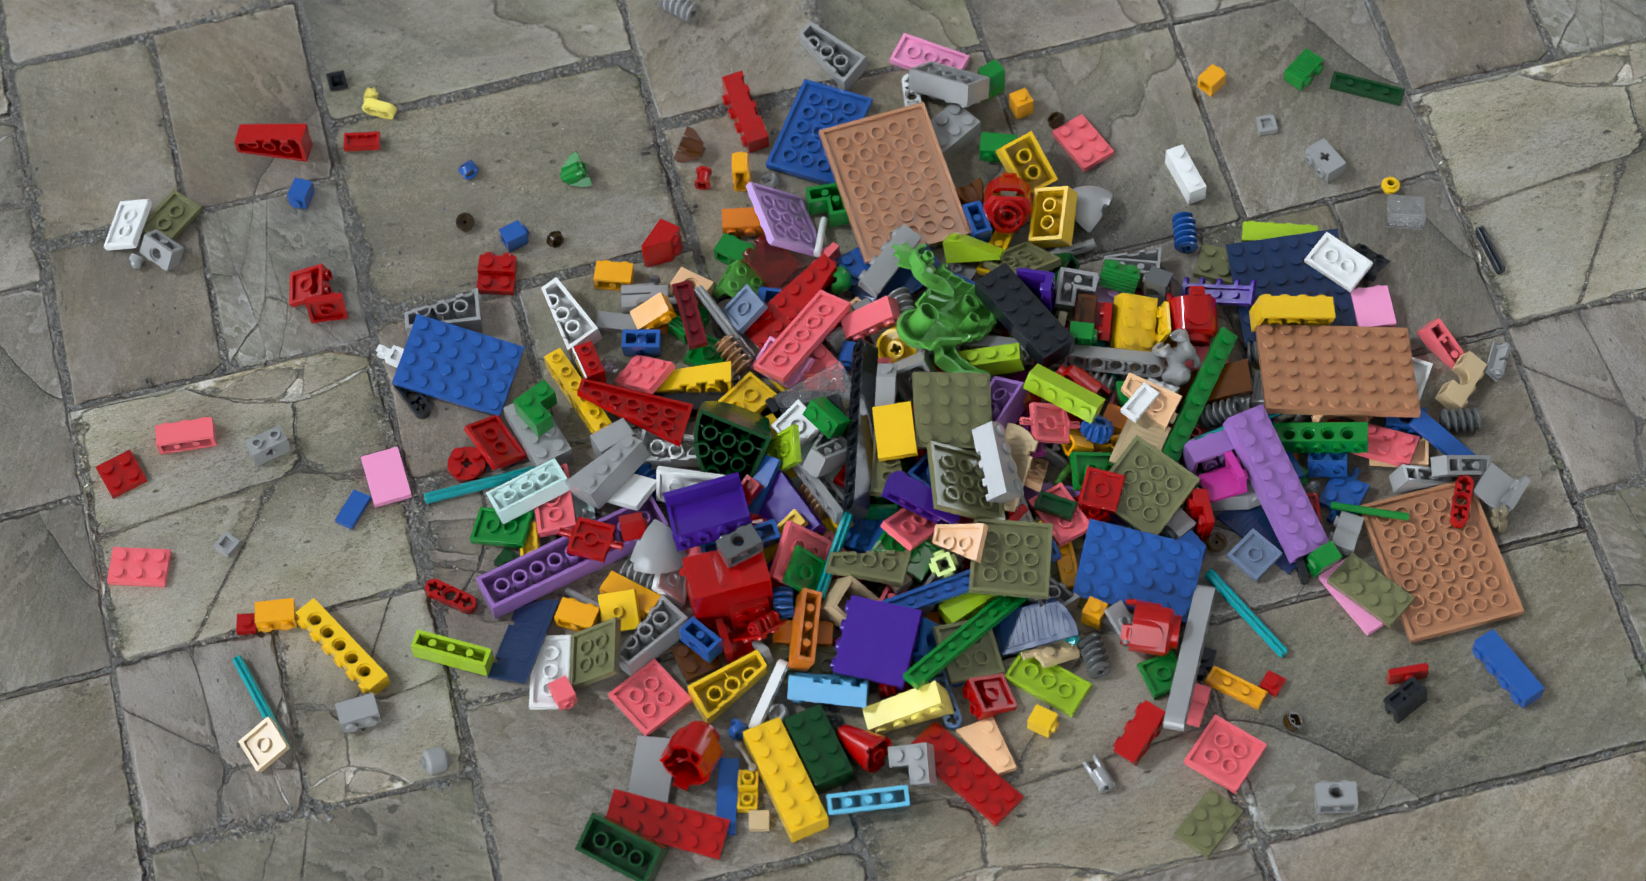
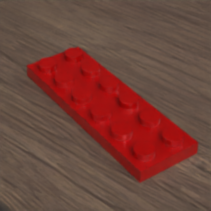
[911,721,1024,827]
[606,789,731,860]

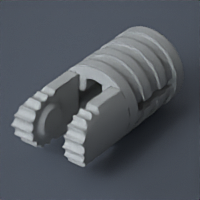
[1082,754,1116,793]

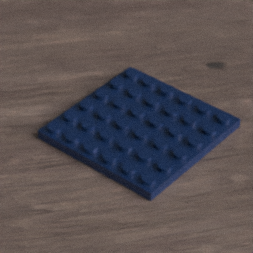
[1226,228,1357,350]

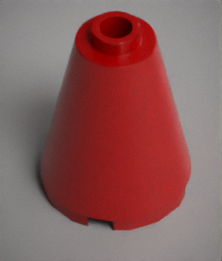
[836,724,892,773]

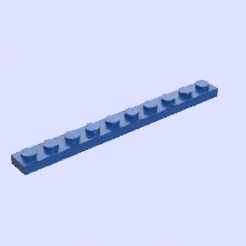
[882,539,1061,610]

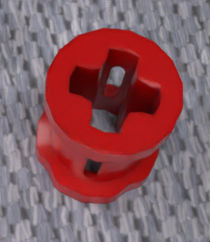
[694,166,712,190]

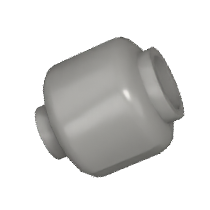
[420,746,451,774]

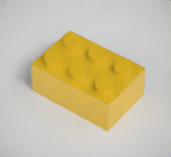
[996,131,1058,194]
[1028,186,1078,248]
[1110,293,1158,352]

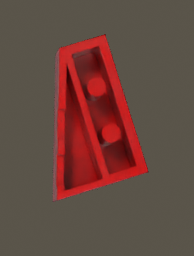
[1113,699,1166,766]

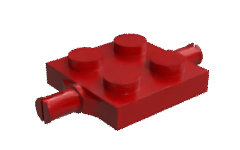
[558,516,624,562]

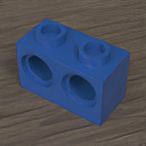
[1308,452,1349,477]

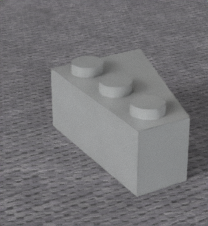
[1103,247,1162,288]
[802,432,847,478]

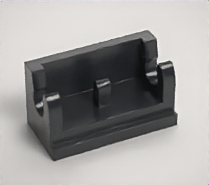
[1383,676,1427,724]

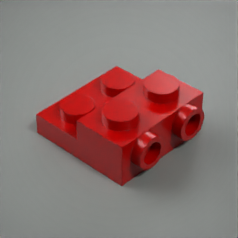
[476,252,518,295]
[289,263,333,308]
[1183,488,1215,542]
[962,673,1018,721]

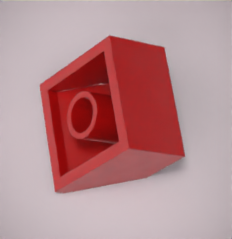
[641,218,683,267]

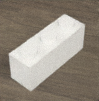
[1165,144,1207,205]

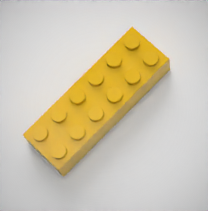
[743,717,829,843]

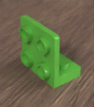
[712,259,767,298]

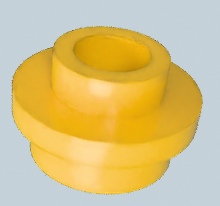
[1381,177,1400,195]

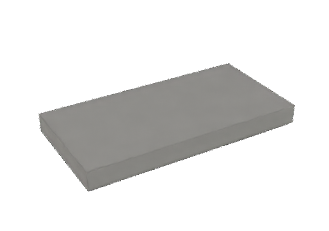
[629,735,672,803]

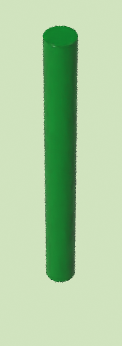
[1330,501,1409,521]

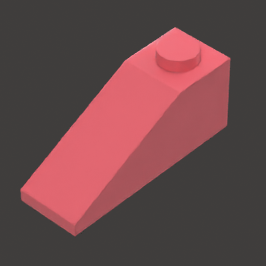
[1416,318,1464,375]

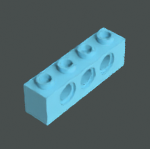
[826,785,910,816]

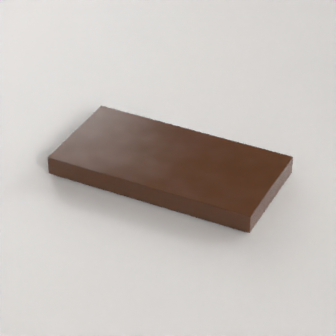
[1174,359,1254,410]

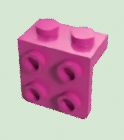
[1198,450,1249,503]

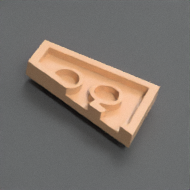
[1121,372,1182,430]
[932,524,988,563]
[956,716,1016,776]

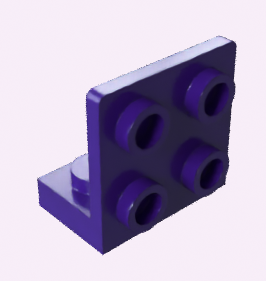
[1016,268,1056,312]

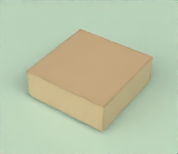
[749,810,770,832]

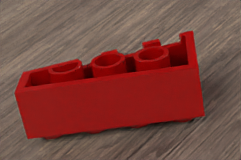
[721,71,769,153]
[234,123,313,162]

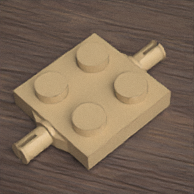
[1021,634,1084,668]

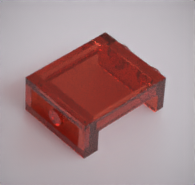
[740,234,800,289]

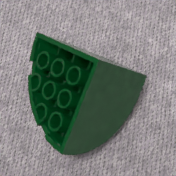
[694,401,772,482]

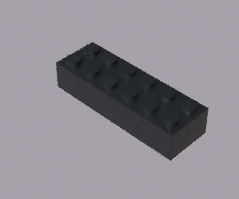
[975,263,1075,368]

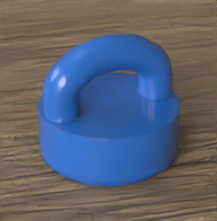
[458,160,478,180]
[728,718,748,741]

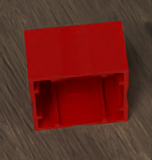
[682,543,774,632]

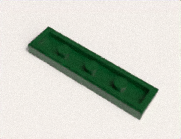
[1329,71,1405,106]

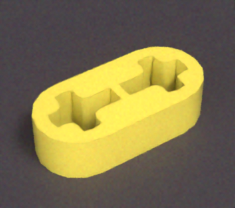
[362,98,397,120]

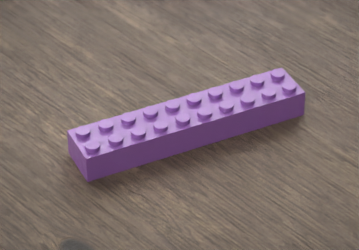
[476,495,669,619]

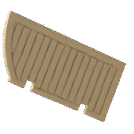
[1109,413,1177,464]
[1004,423,1038,512]

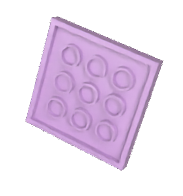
[746,182,824,258]

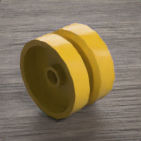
[876,324,917,364]

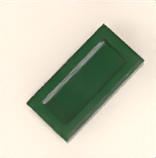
[1034,490,1078,522]

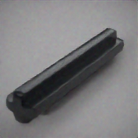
[1475,226,1506,274]

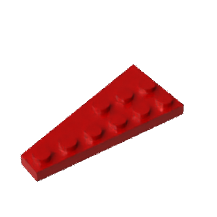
[744,254,837,350]
[577,378,693,447]

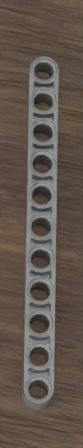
[956,335,1165,378]

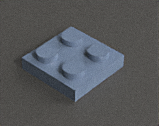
[721,284,768,334]
[1226,528,1283,582]

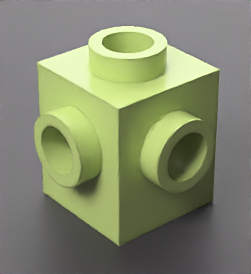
[929,549,959,579]

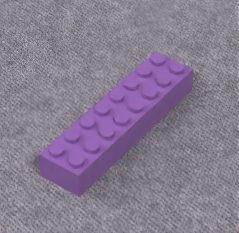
[1223,404,1329,564]

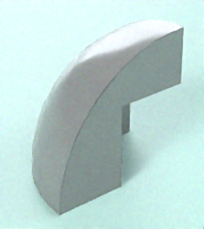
[1073,186,1112,232]
[633,519,687,574]

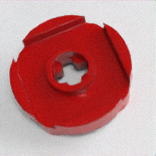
[447,446,486,483]

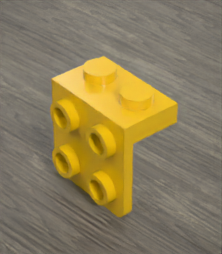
[1154,301,1176,349]

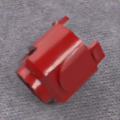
[983,172,1033,234]
[1166,286,1218,347]
[1045,365,1111,425]
[1120,599,1182,656]
[659,721,723,791]

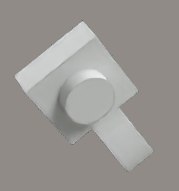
[376,344,404,368]

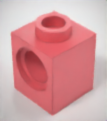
[548,675,578,711]

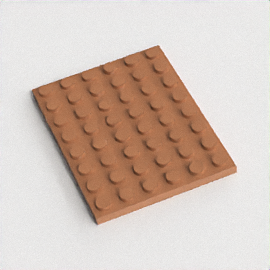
[819,102,971,265]
[1255,324,1421,418]
[1359,481,1524,644]

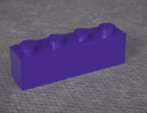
[881,470,960,524]

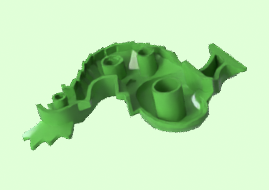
[892,242,996,376]

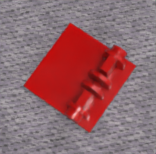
[733,610,786,643]

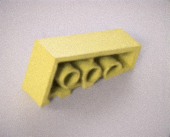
[862,681,954,735]

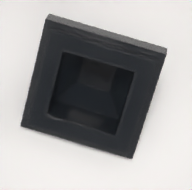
[326,70,348,91]

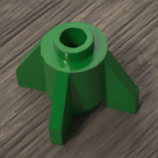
[559,151,593,187]

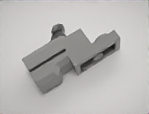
[621,275,679,314]

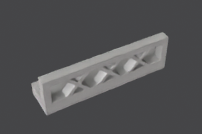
[792,456,844,524]

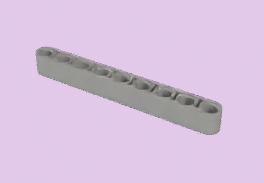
[1163,585,1216,732]

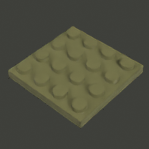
[912,372,992,450]
[1110,435,1200,535]
[926,440,1006,520]
[968,518,1053,600]

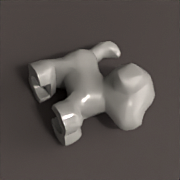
[1152,329,1201,387]

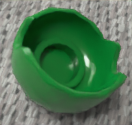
[831,266,852,295]

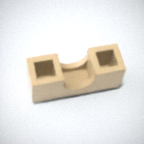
[1435,351,1487,411]

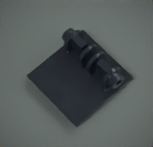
[1352,243,1390,282]

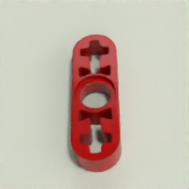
[1449,475,1474,528]
[425,579,477,614]

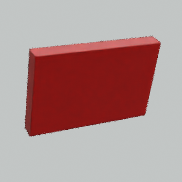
[464,415,527,471]

